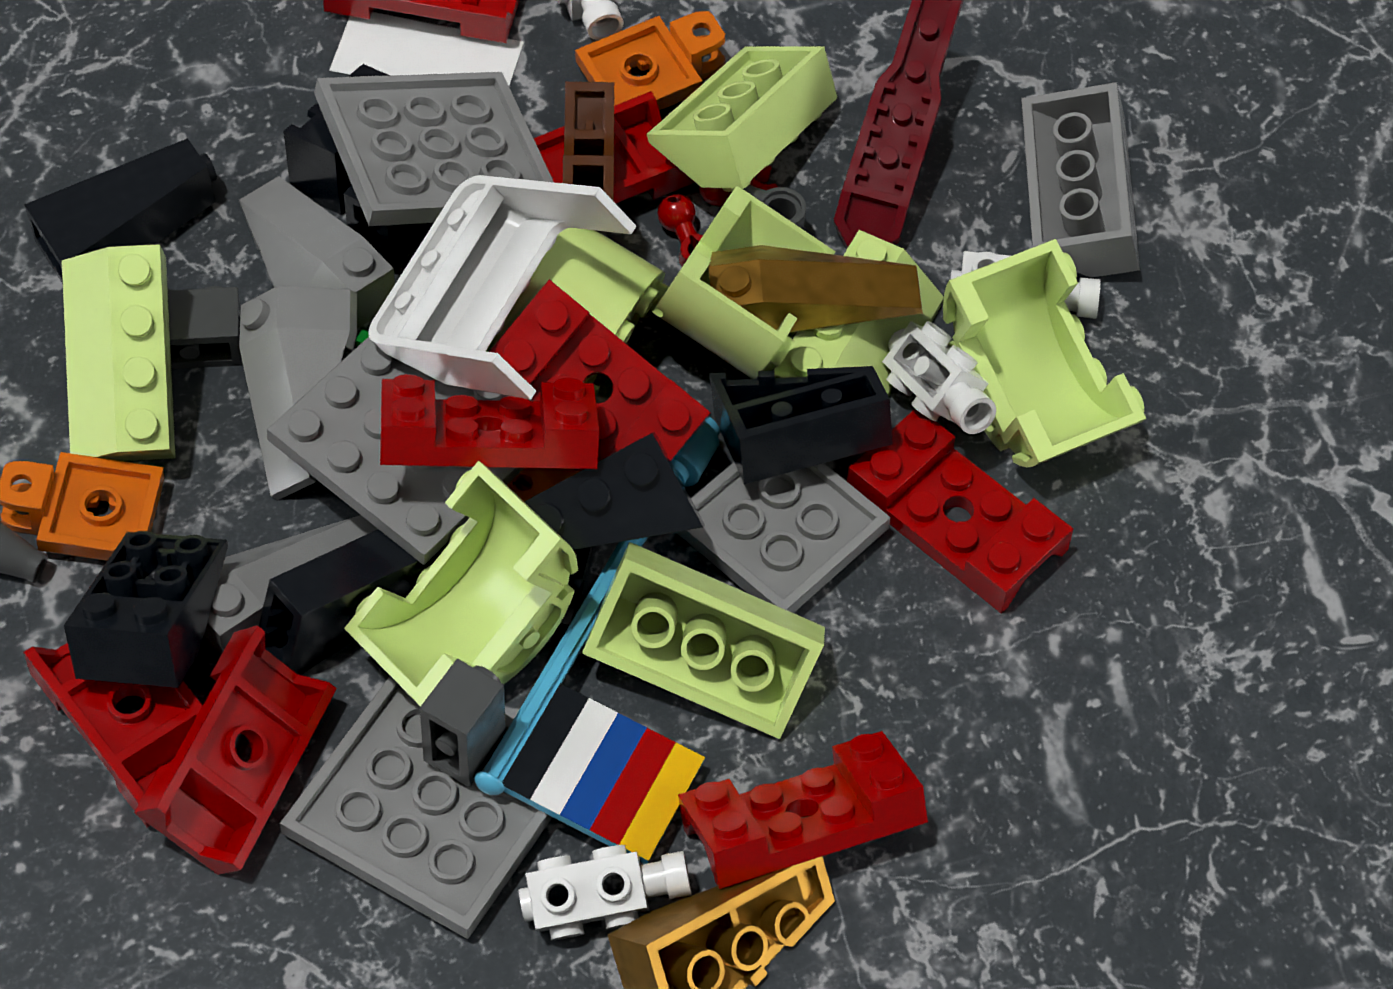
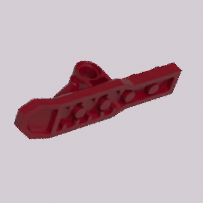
[834,0,964,249]

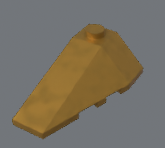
[708,245,923,332]
[608,857,835,989]

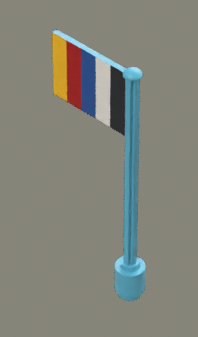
[474,417,720,864]

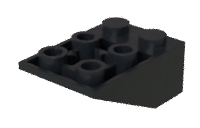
[64,531,228,688]

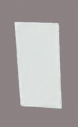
[329,12,524,86]

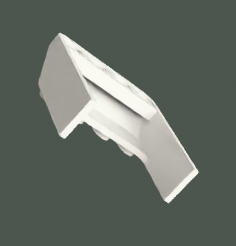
[368,175,636,399]

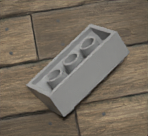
[1022,82,1140,278]

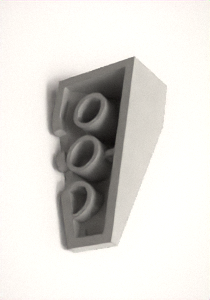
[239,176,395,329]
[239,286,357,500]
[202,515,378,660]

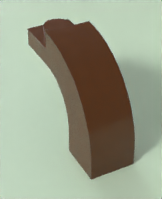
[563,81,615,200]

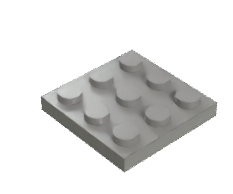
[676,462,891,613]

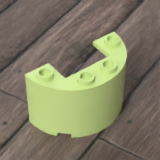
[652,185,836,379]
[486,228,669,397]
[943,239,1146,467]
[344,460,578,707]

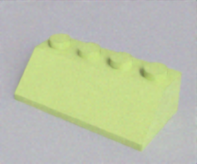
[646,46,837,192]
[774,230,944,396]
[62,244,175,461]
[582,542,825,739]

